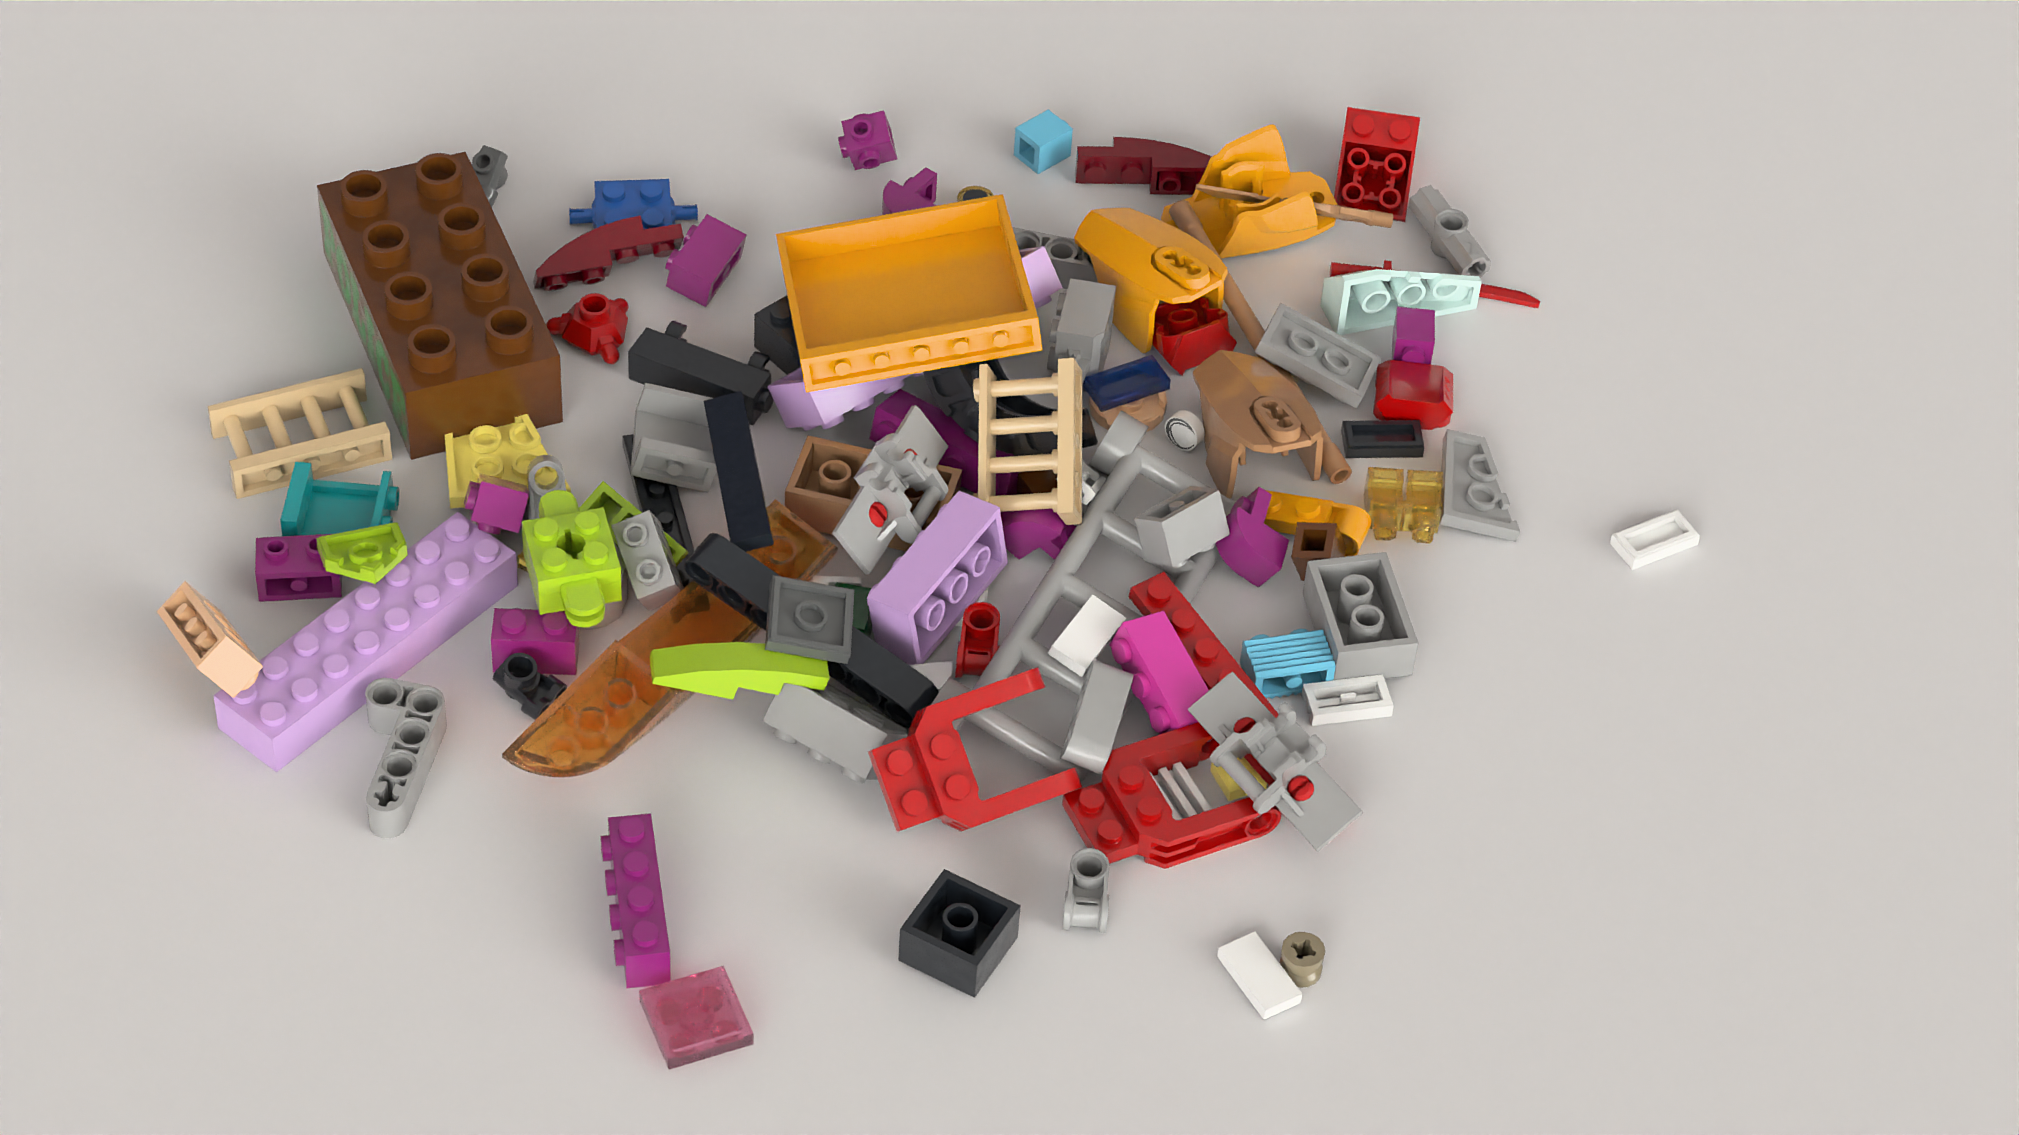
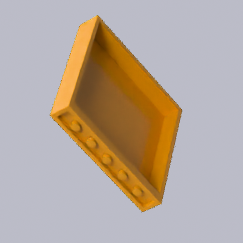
[776,194,1042,392]

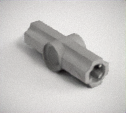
[1409,185,1491,278]

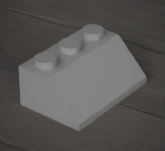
[763,683,909,783]

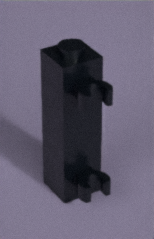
[628,321,774,425]

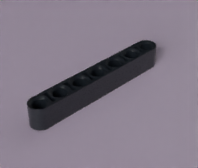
[683,533,939,728]

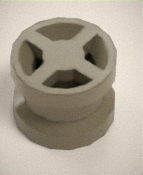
[1279,932,1326,988]

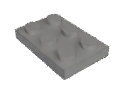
[1255,303,1381,408]

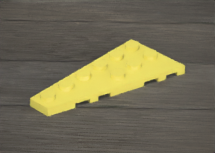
[445,414,571,509]

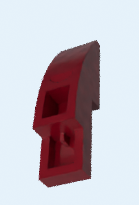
[1075,137,1212,195]
[533,215,684,291]

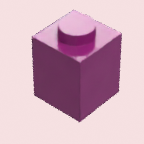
[1392,307,1435,364]

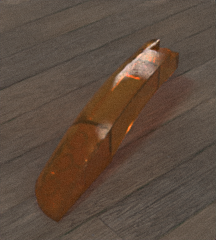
[502,499,838,777]

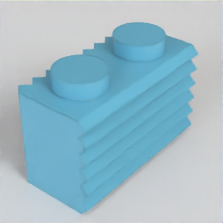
[1240,629,1336,699]

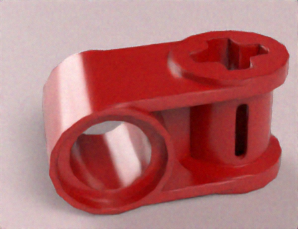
[955,602,1000,678]

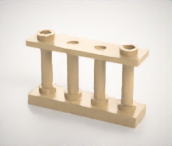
[973,358,1082,525]
[208,368,392,499]

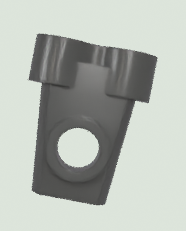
[472,145,508,208]

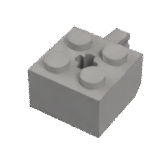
[1047,278,1116,392]

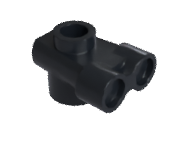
[492,653,567,722]

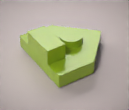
[316,522,408,584]

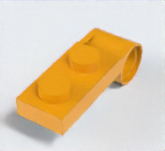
[1264,490,1372,557]

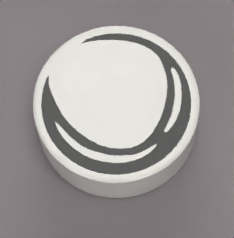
[1165,410,1205,451]

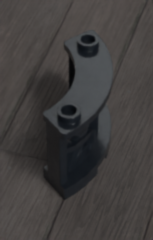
[923,359,1098,456]

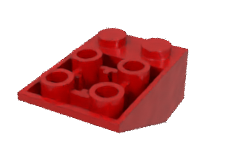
[1334,107,1420,222]

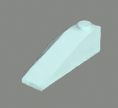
[1320,269,1482,335]

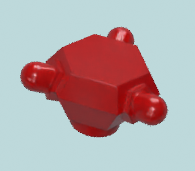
[546,293,629,364]

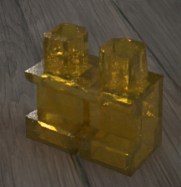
[1363,467,1443,544]

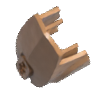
[1193,350,1323,499]

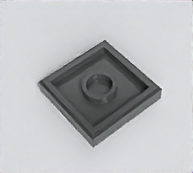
[765,575,854,664]

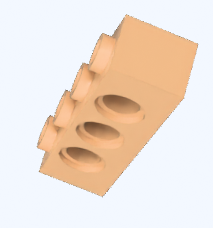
[156,581,263,698]

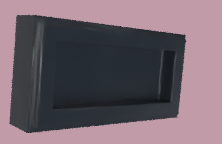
[1341,420,1424,458]

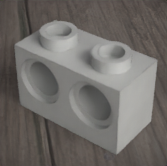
[611,510,687,611]

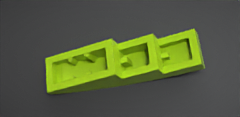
[649,642,830,700]

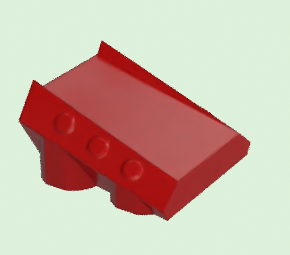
[1152,296,1237,376]
[1373,360,1453,430]

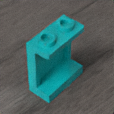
[280,462,400,536]

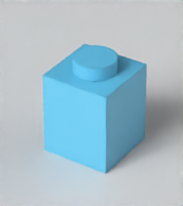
[1014,109,1073,174]

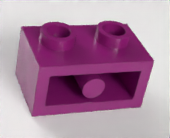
[665,214,747,307]
[464,473,529,535]
[255,534,342,602]
[491,608,579,675]

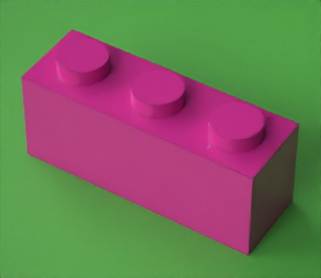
[1109,611,1209,735]

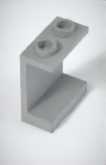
[631,383,717,492]

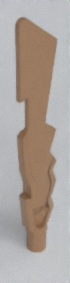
[1195,184,1393,228]

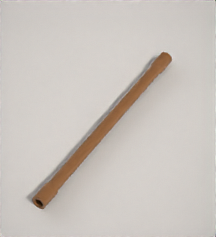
[1169,200,1352,484]

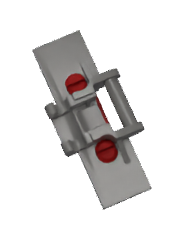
[832,405,948,575]
[1188,672,1363,852]

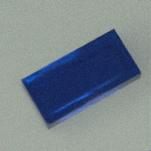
[1083,355,1171,412]

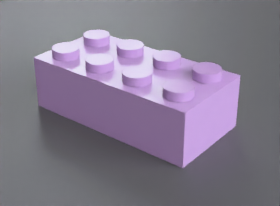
[867,491,1008,665]

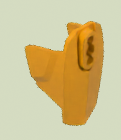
[1161,124,1337,258]
[1074,208,1228,354]

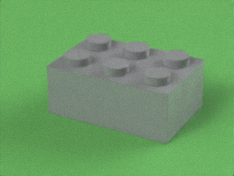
[1303,552,1418,680]

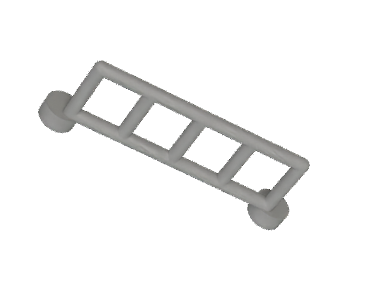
[931,410,1235,782]

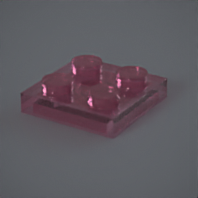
[639,966,754,1070]

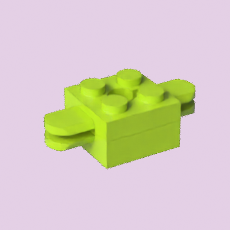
[522,490,622,627]

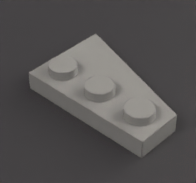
[1439,429,1520,542]

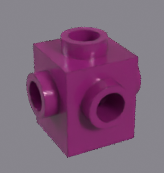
[838,110,898,170]

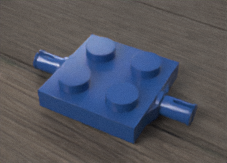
[569,179,698,229]

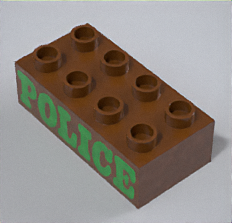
[317,152,563,460]

